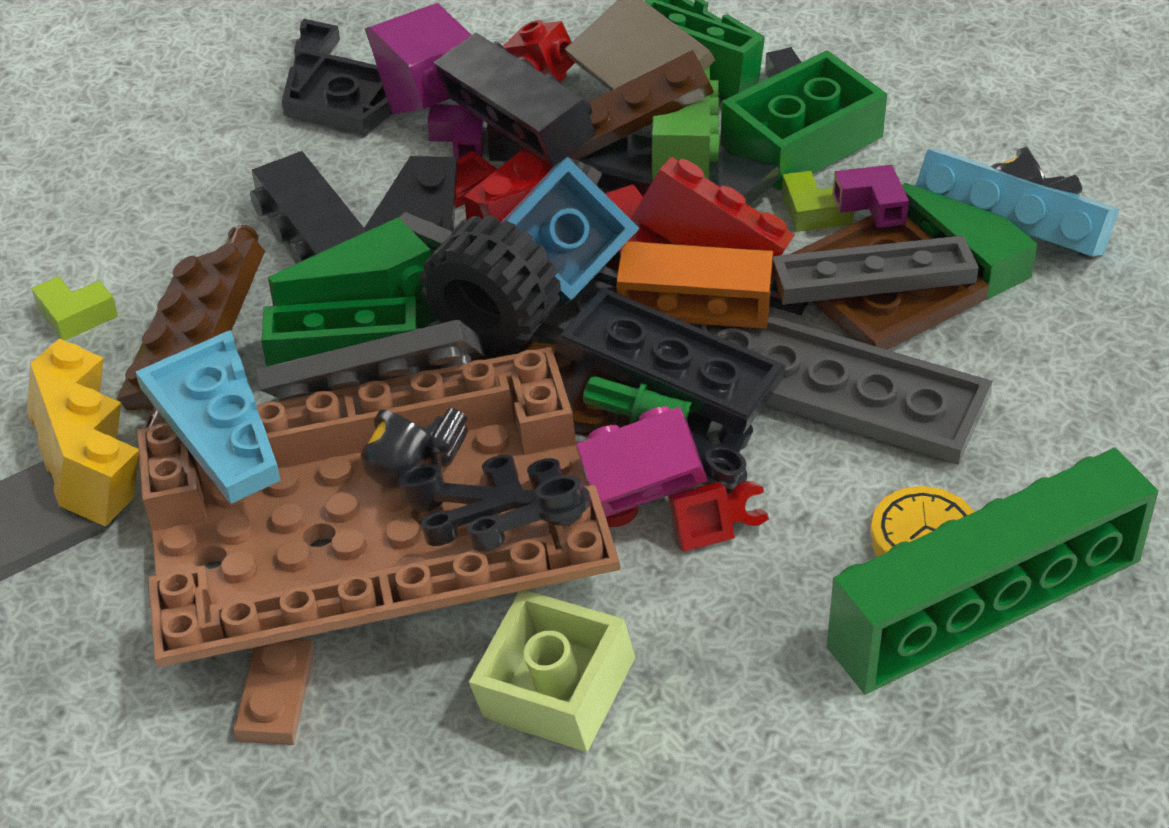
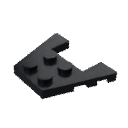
[282,19,392,135]

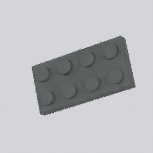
[256,319,485,401]

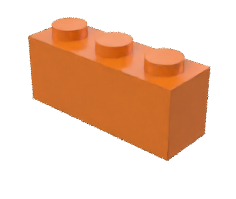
[617,242,773,329]

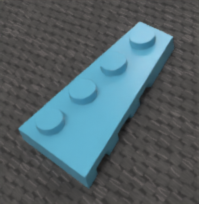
[136,330,281,504]

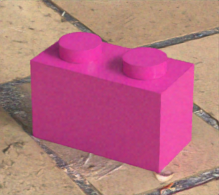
[576,407,707,517]

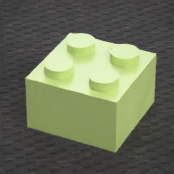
[469,590,636,753]

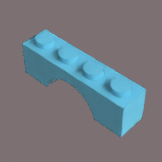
[915,149,1120,256]

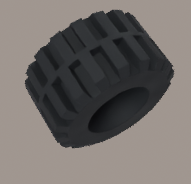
[420,216,561,355]

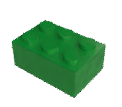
[720,50,887,191]

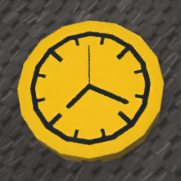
[870,486,975,556]

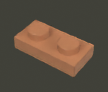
[234,639,315,745]

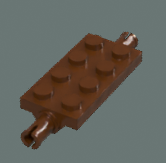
[117,225,265,428]

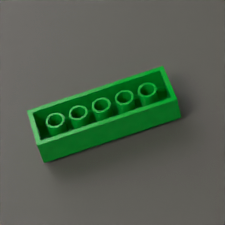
[826,447,1159,695]

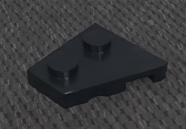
[364,156,459,232]

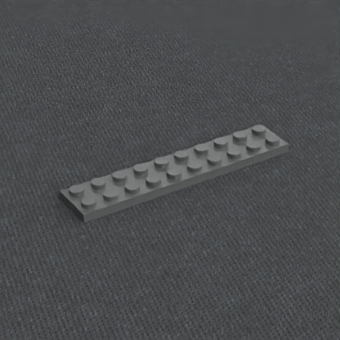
[534,267,993,465]

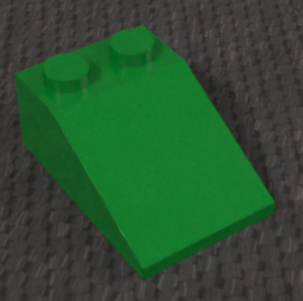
[268,217,437,329]

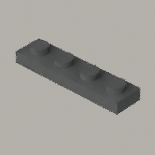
[772,236,979,305]

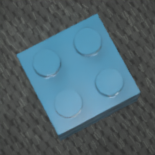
[501,157,639,305]

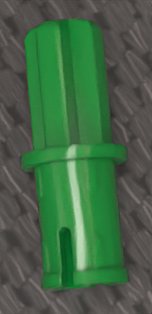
[583,377,691,424]

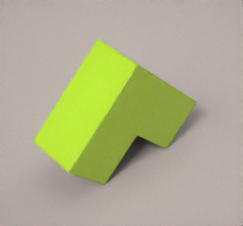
[782,171,854,232]
[31,276,118,341]

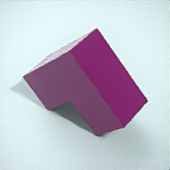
[427,104,487,159]
[832,164,909,228]

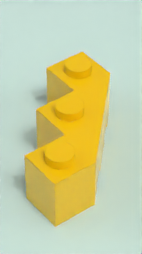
[27,339,140,527]

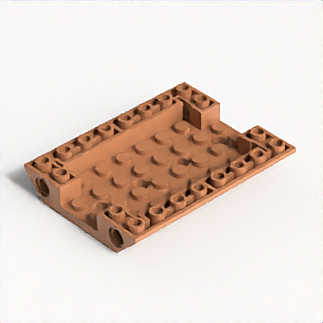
[137,347,621,668]

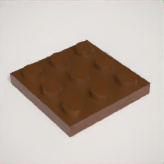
[791,216,989,350]

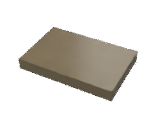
[565,0,715,91]

